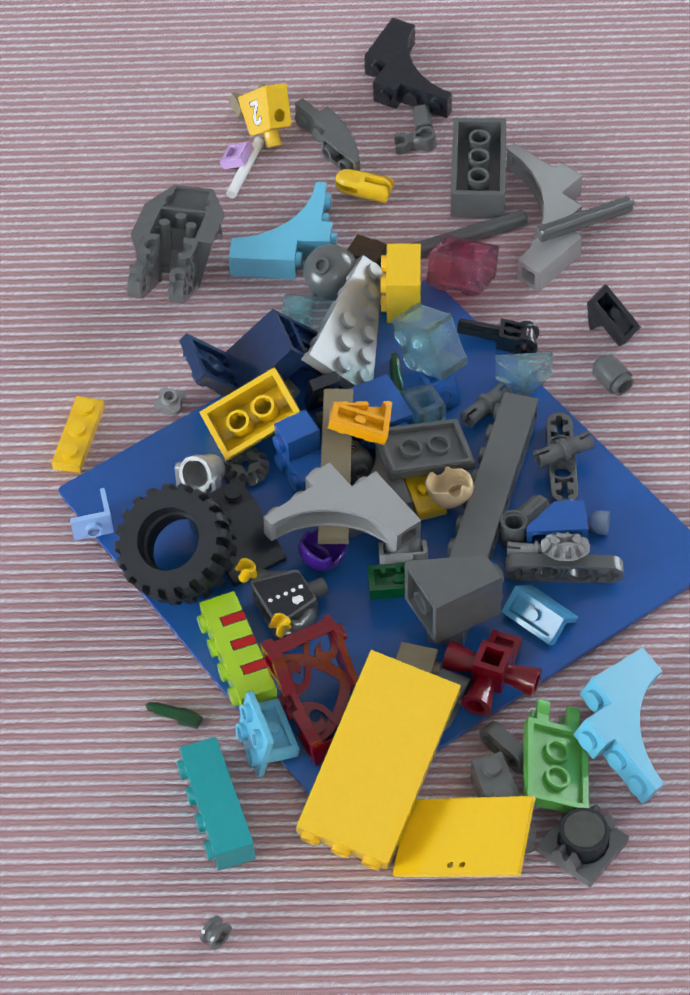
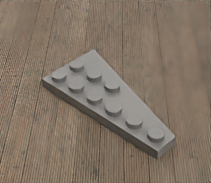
[301,255,383,389]

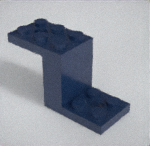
[179,309,324,396]

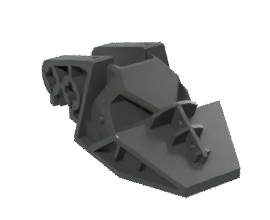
[127,185,224,304]

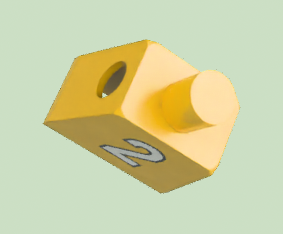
[238,83,291,149]

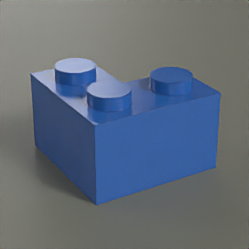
[272,410,321,492]

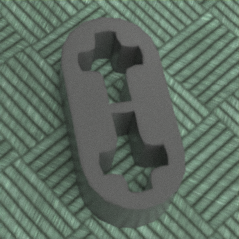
[479,721,523,773]

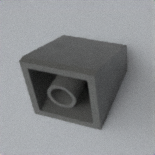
[405,555,504,644]

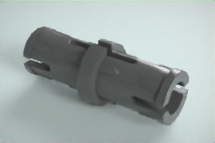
[460,381,512,427]
[533,431,595,469]

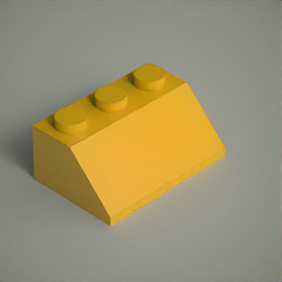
[199,367,301,461]

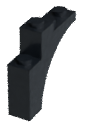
[364,18,452,118]

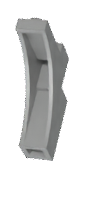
[264,462,421,552]

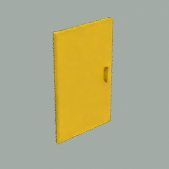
[393,796,535,877]

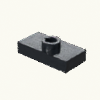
[304,371,340,412]

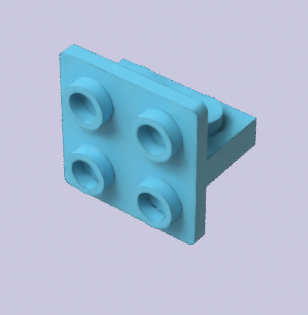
[235,691,300,777]

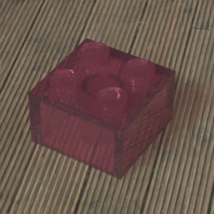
[426,235,499,296]

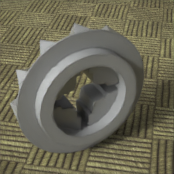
[541,532,590,561]

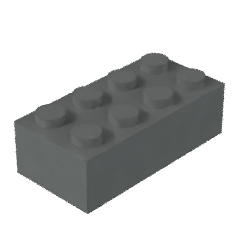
[451,118,506,218]

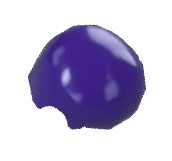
[298,527,348,571]

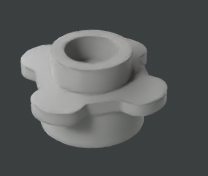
[154,387,186,415]

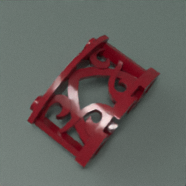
[260,614,359,767]

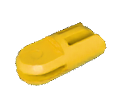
[335,169,395,203]

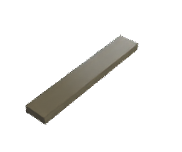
[318,389,353,544]

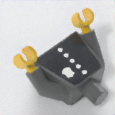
[235,558,329,640]

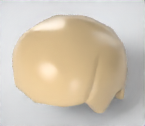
[425,467,474,509]

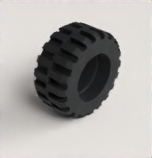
[114,483,237,605]

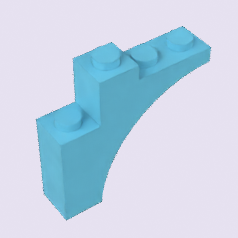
[229,182,338,279]
[573,648,664,804]

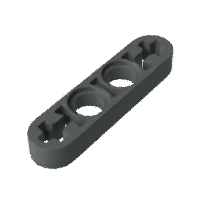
[546,412,578,503]
[504,553,624,583]

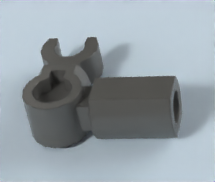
[394,104,437,154]

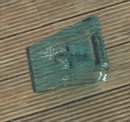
[495,352,553,396]

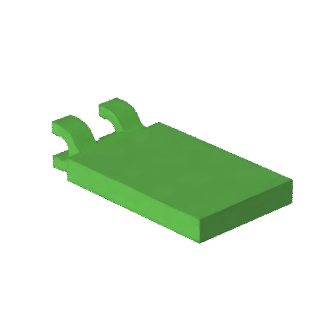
[523,699,589,813]

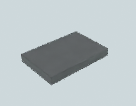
[376,418,476,480]

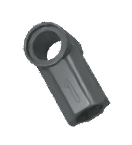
[499,494,550,548]

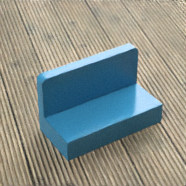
[501,585,578,645]

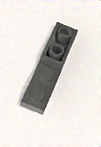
[295,98,360,171]

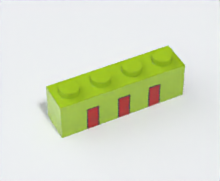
[197,591,278,709]

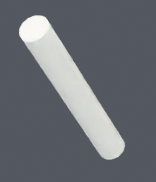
[226,137,264,199]

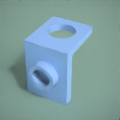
[70,488,114,541]

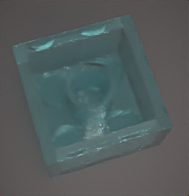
[391,303,468,381]

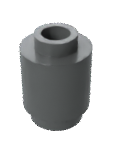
[592,354,634,396]

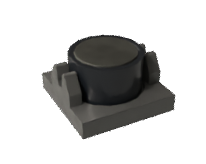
[537,805,629,887]

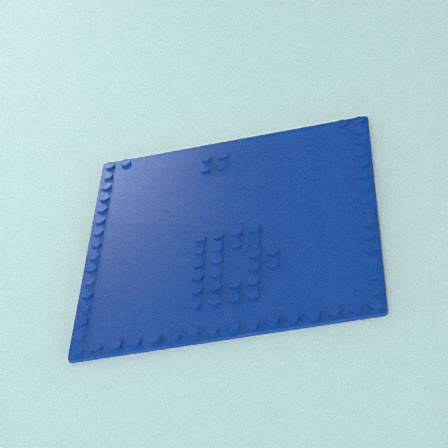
[59,278,690,795]

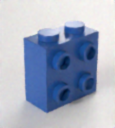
[349,374,413,450]

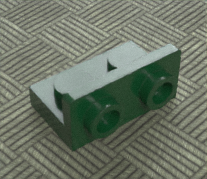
[367,562,406,600]

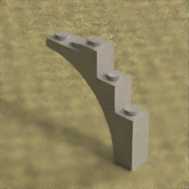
[507,143,582,292]

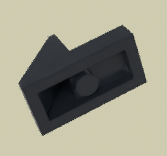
[587,284,641,346]

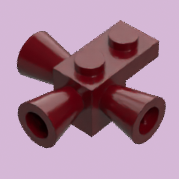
[442,629,542,716]

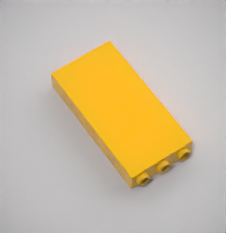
[296,650,461,871]

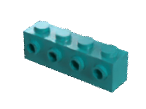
[176,737,256,871]

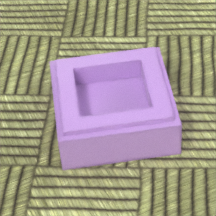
[220,141,254,169]

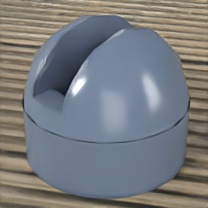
[588,510,610,535]

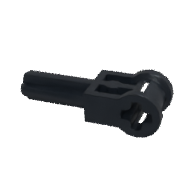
[457,318,539,358]

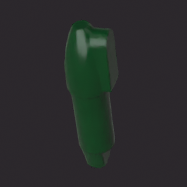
[389,353,404,394]
[145,702,203,729]

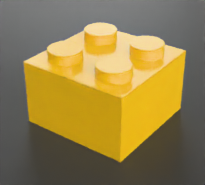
[381,244,421,323]

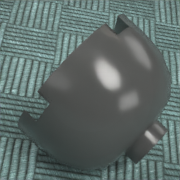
[303,244,356,301]

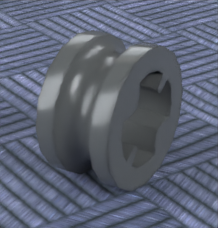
[199,915,232,950]

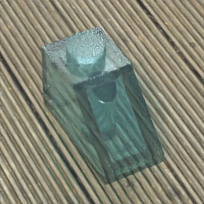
[282,292,317,329]

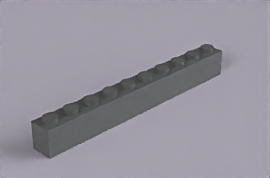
[423,392,539,646]

